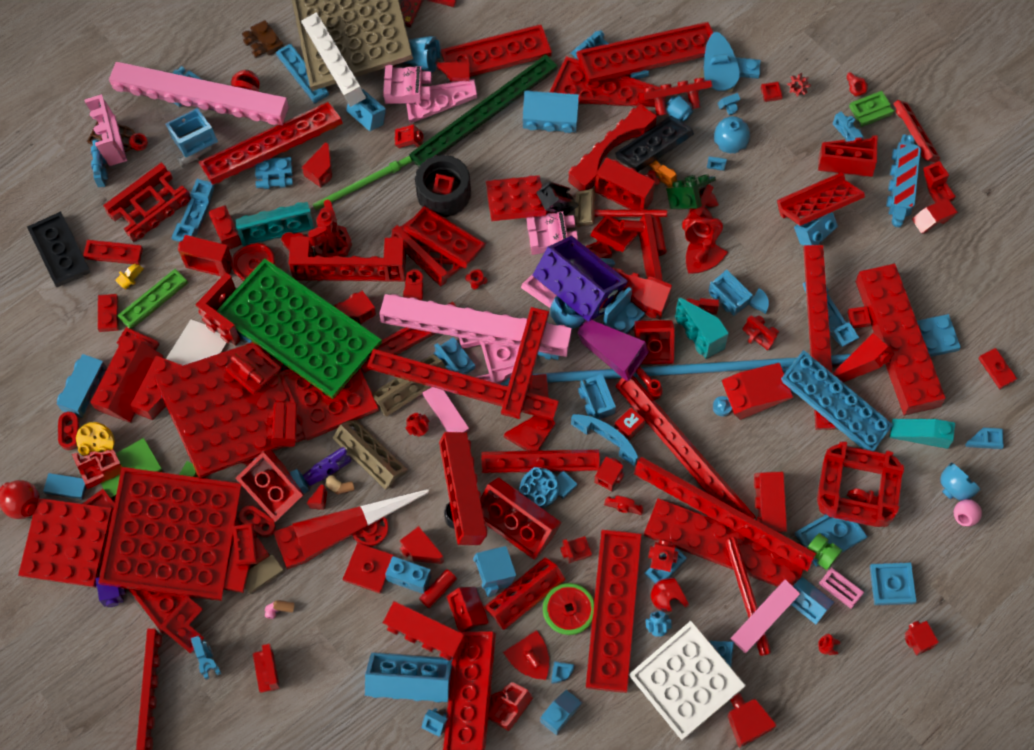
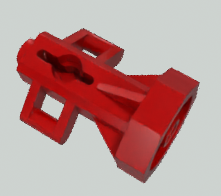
[308,200,352,257]

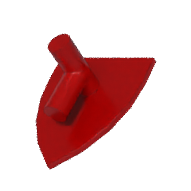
[686,239,728,274]
[503,630,549,680]

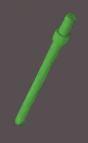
[312,156,412,211]

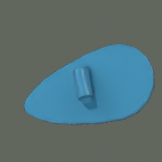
[704,32,740,91]

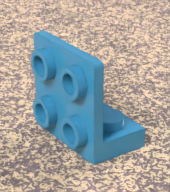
[603,287,645,334]

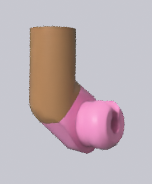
[264,600,294,619]

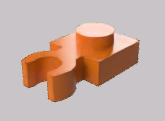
[650,161,677,187]

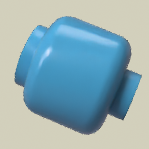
[666,95,693,122]

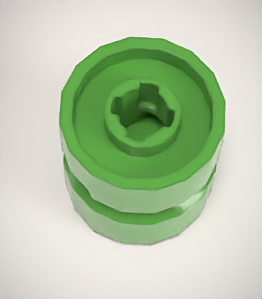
[807,533,842,570]

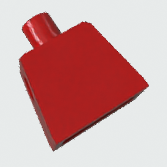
[727,693,776,748]

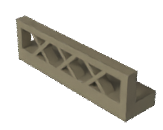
[372,354,446,417]
[333,420,408,490]

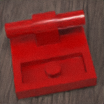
[225,343,281,395]

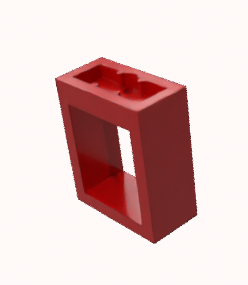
[178,235,232,277]

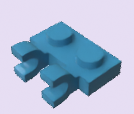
[191,636,221,680]

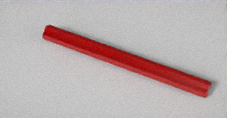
[725,537,771,656]

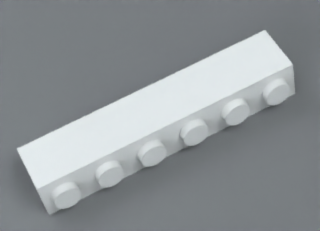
[301,12,366,107]

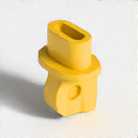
[115,264,144,290]

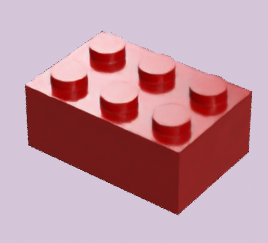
[595,157,655,210]

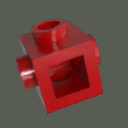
[648,539,678,572]

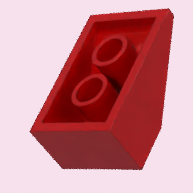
[722,362,794,420]
[236,449,304,522]

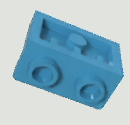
[434,337,475,375]

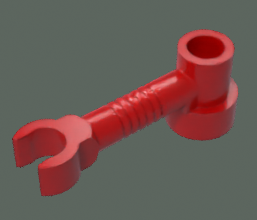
[635,366,663,400]

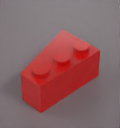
[754,472,787,532]

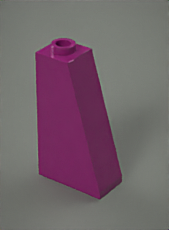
[578,320,649,382]

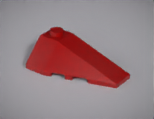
[611,267,672,320]

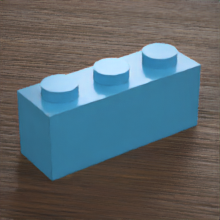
[57,354,107,418]

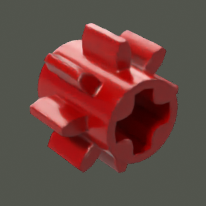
[787,73,811,97]
[405,413,430,437]

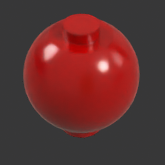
[0,480,40,520]

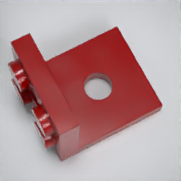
[195,272,241,346]

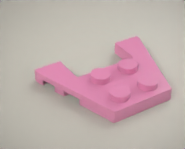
[458,337,519,384]

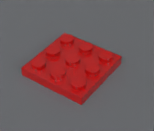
[486,175,546,221]

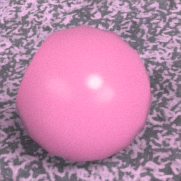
[953,499,982,527]

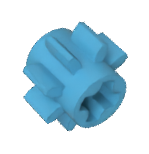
[646,611,672,637]

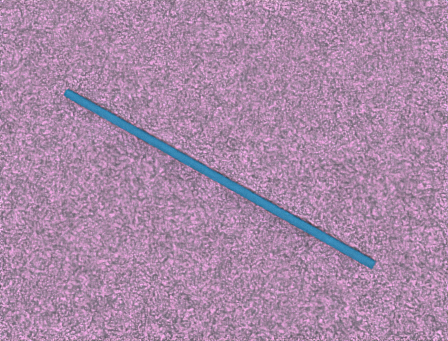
[499,354,851,385]

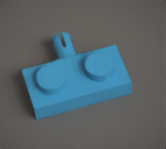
[833,112,864,141]

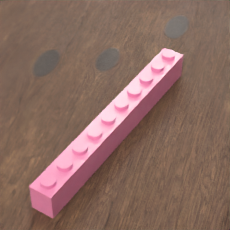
[109,62,289,125]
[380,294,572,357]

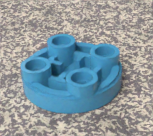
[519,467,560,508]

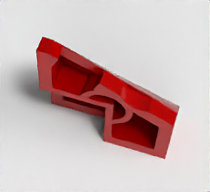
[72,450,122,489]
[488,682,533,731]

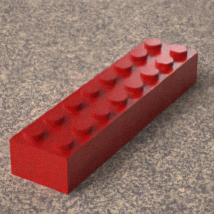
[855,263,946,416]

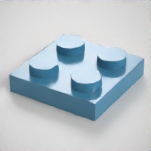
[917,314,961,357]
[869,563,916,605]

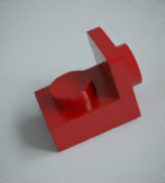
[395,124,424,148]
[560,536,592,564]

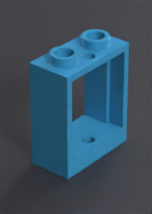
[165,108,218,158]

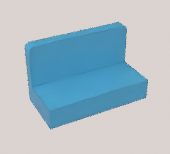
[791,577,834,624]

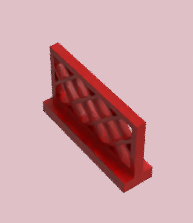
[777,172,865,226]
[391,219,463,287]

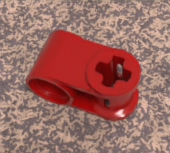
[403,269,423,301]

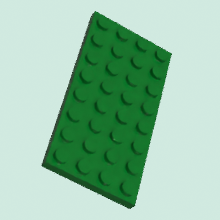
[217,258,382,399]

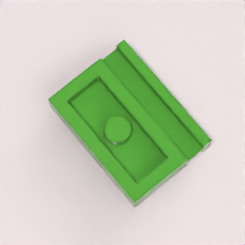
[849,91,894,127]

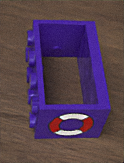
[532,236,628,322]

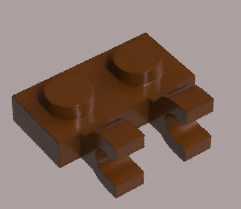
[242,20,284,58]

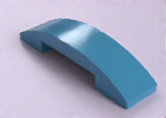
[171,179,214,242]
[802,282,859,347]
[571,414,638,467]

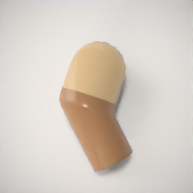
[326,475,354,494]

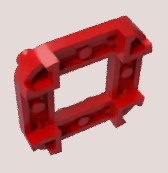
[817,441,904,527]

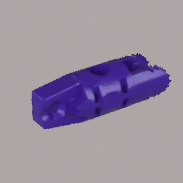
[303,447,352,486]

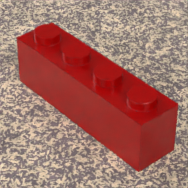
[383,601,469,661]

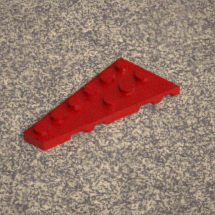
[550,56,661,107]

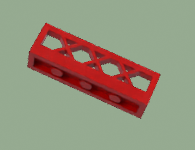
[484,557,566,630]

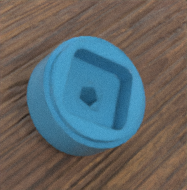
[713,396,732,417]

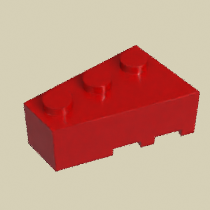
[818,135,878,177]
[130,356,183,420]

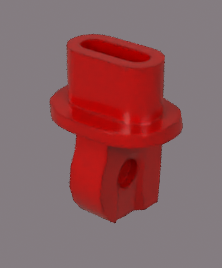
[847,488,878,505]

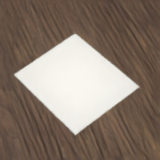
[166,319,226,365]

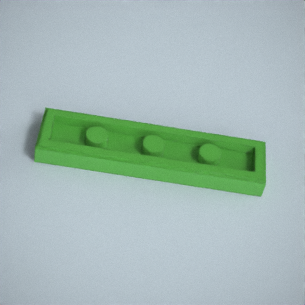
[117,269,188,329]

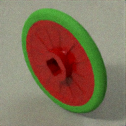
[543,583,594,635]

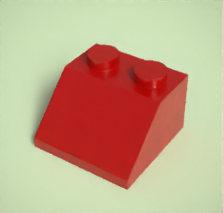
[634,320,675,364]

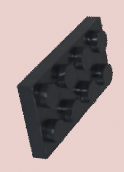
[615,116,694,172]
[27,211,91,288]

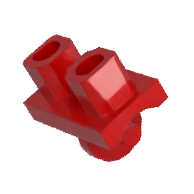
[742,315,779,351]

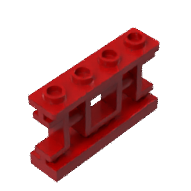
[103,162,191,242]

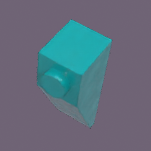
[890,419,955,449]

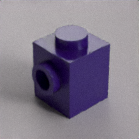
[96,577,126,607]

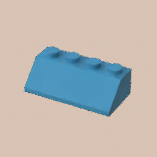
[365,653,452,703]

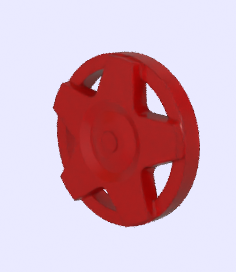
[352,517,388,547]

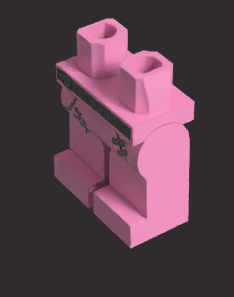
[383,65,432,104]
[526,212,578,255]

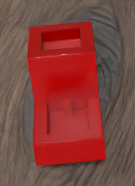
[923,161,956,203]
[912,198,958,234]

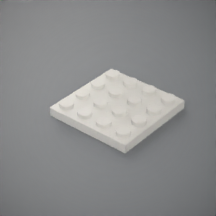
[629,621,746,740]

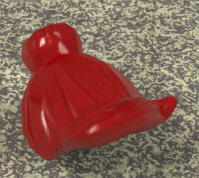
[682,217,723,245]

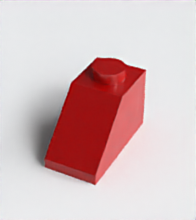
[302,142,332,188]
[400,526,444,564]

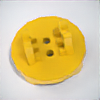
[76,422,115,455]

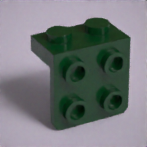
[666,174,716,209]

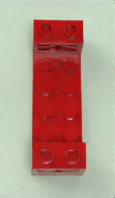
[289,235,406,282]

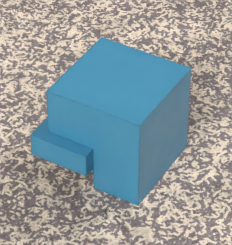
[473,546,516,597]

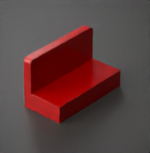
[446,587,489,632]

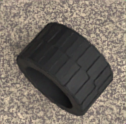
[415,155,471,217]

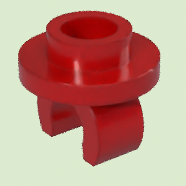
[818,634,840,655]

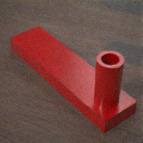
[620,214,663,281]

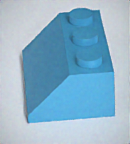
[523,91,579,133]

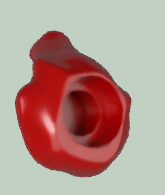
[846,72,868,97]

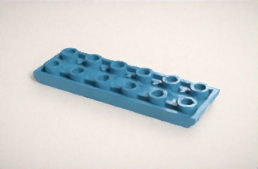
[781,350,893,451]

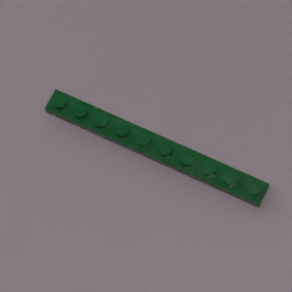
[409,55,557,167]

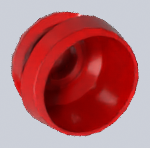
[231,70,260,92]
[651,578,690,612]

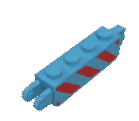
[886,134,921,228]

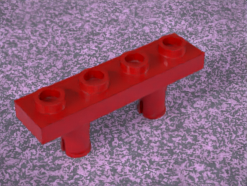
[638,77,712,116]

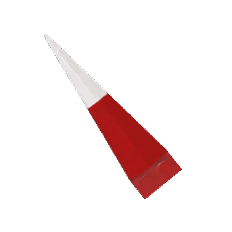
[273,490,429,569]

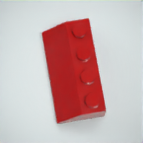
[90,335,164,423]
[480,477,562,560]

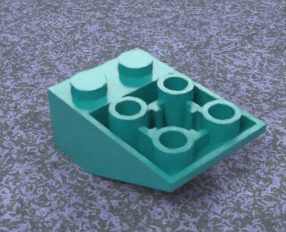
[675,297,729,359]

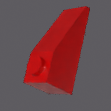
[832,333,894,383]

